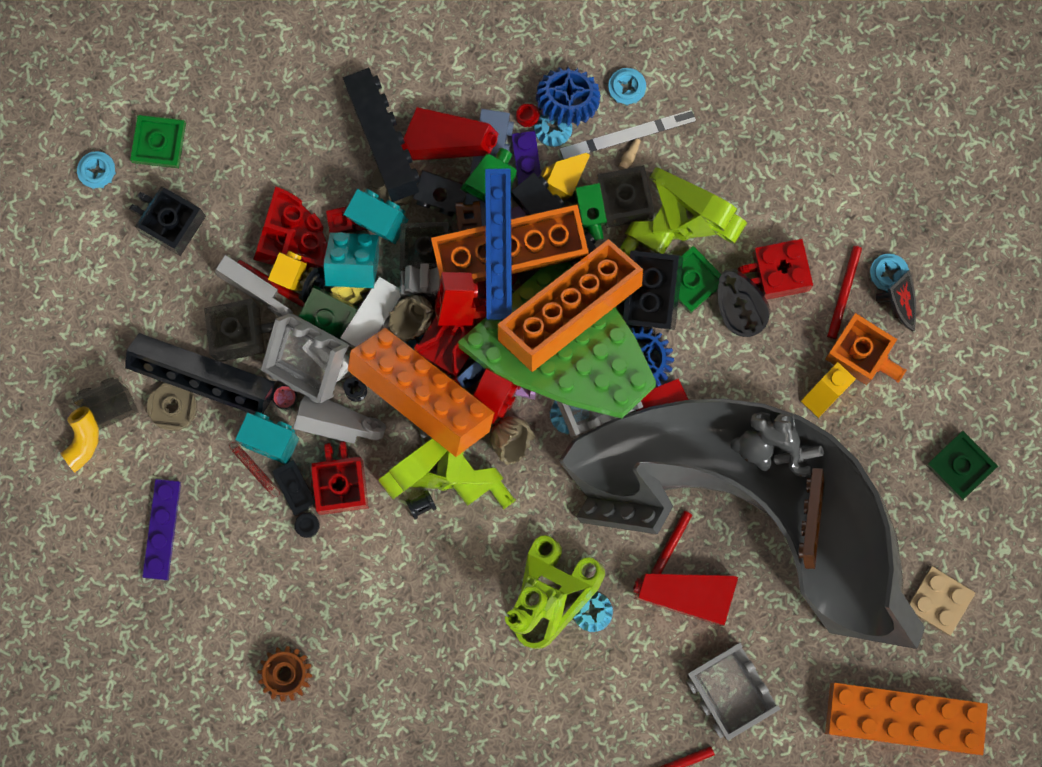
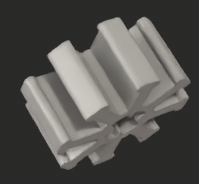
[400,264,440,301]

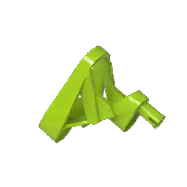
[619,167,747,257]
[378,439,516,510]
[505,535,605,649]

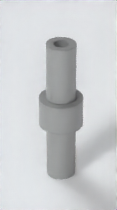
[774,446,824,465]

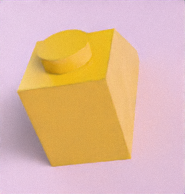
[541,153,590,201]
[268,251,307,291]
[801,362,856,418]

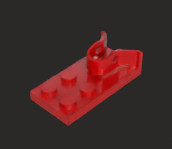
[414,281,486,378]

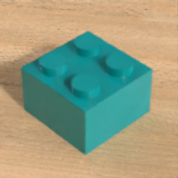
[343,189,409,245]
[324,232,379,288]
[235,412,299,464]

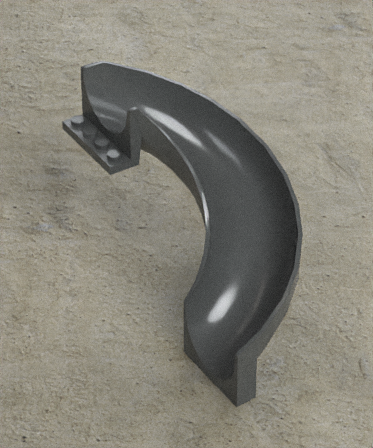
[559,399,925,649]

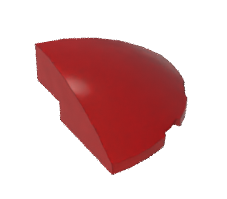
[253,186,328,270]

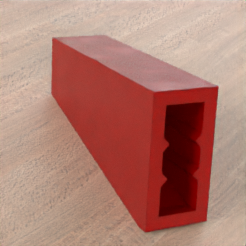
[401,107,499,161]
[633,574,739,626]

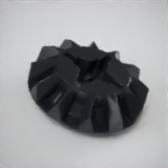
[297,266,326,303]

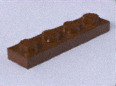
[799,468,825,569]

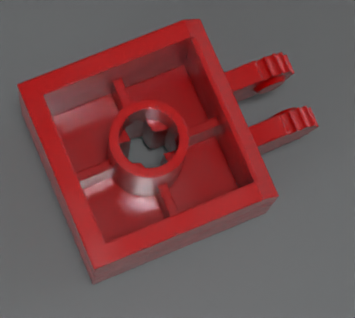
[738,239,813,300]
[473,368,521,424]
[311,441,369,515]

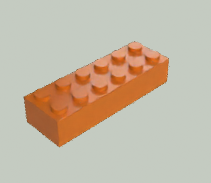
[431,205,589,283]
[497,239,643,372]
[348,328,494,457]
[825,683,988,755]

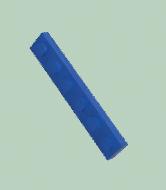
[485,169,512,320]

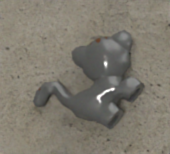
[730,412,812,477]

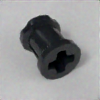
[343,376,367,402]
[405,489,437,520]

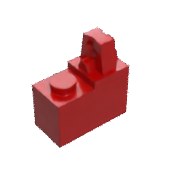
[435,272,486,326]

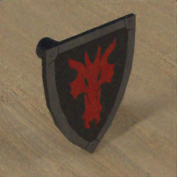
[876,270,916,331]

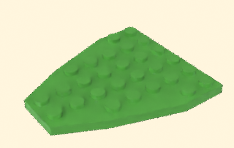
[458,262,656,419]

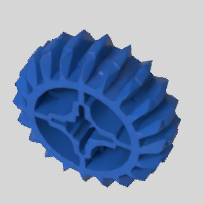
[536,66,601,127]
[630,326,674,387]

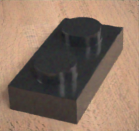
[272,460,315,516]

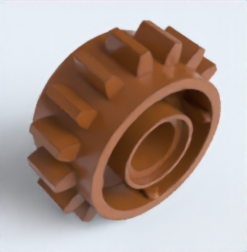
[257,646,314,702]

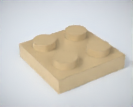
[909,566,975,636]

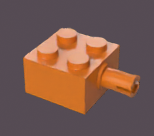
[825,313,907,386]

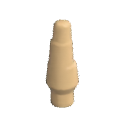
[618,138,641,172]

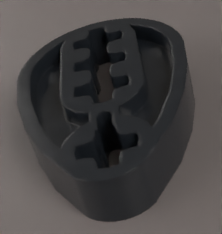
[718,268,770,337]

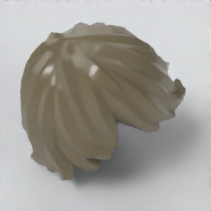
[388,294,434,342]
[490,416,536,465]

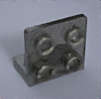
[72,377,139,430]

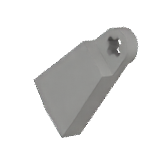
[215,255,293,317]
[293,395,386,444]

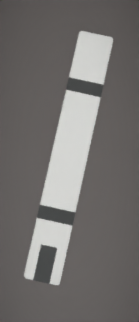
[560,110,696,159]

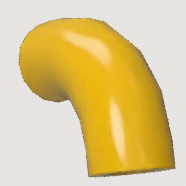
[60,406,99,473]

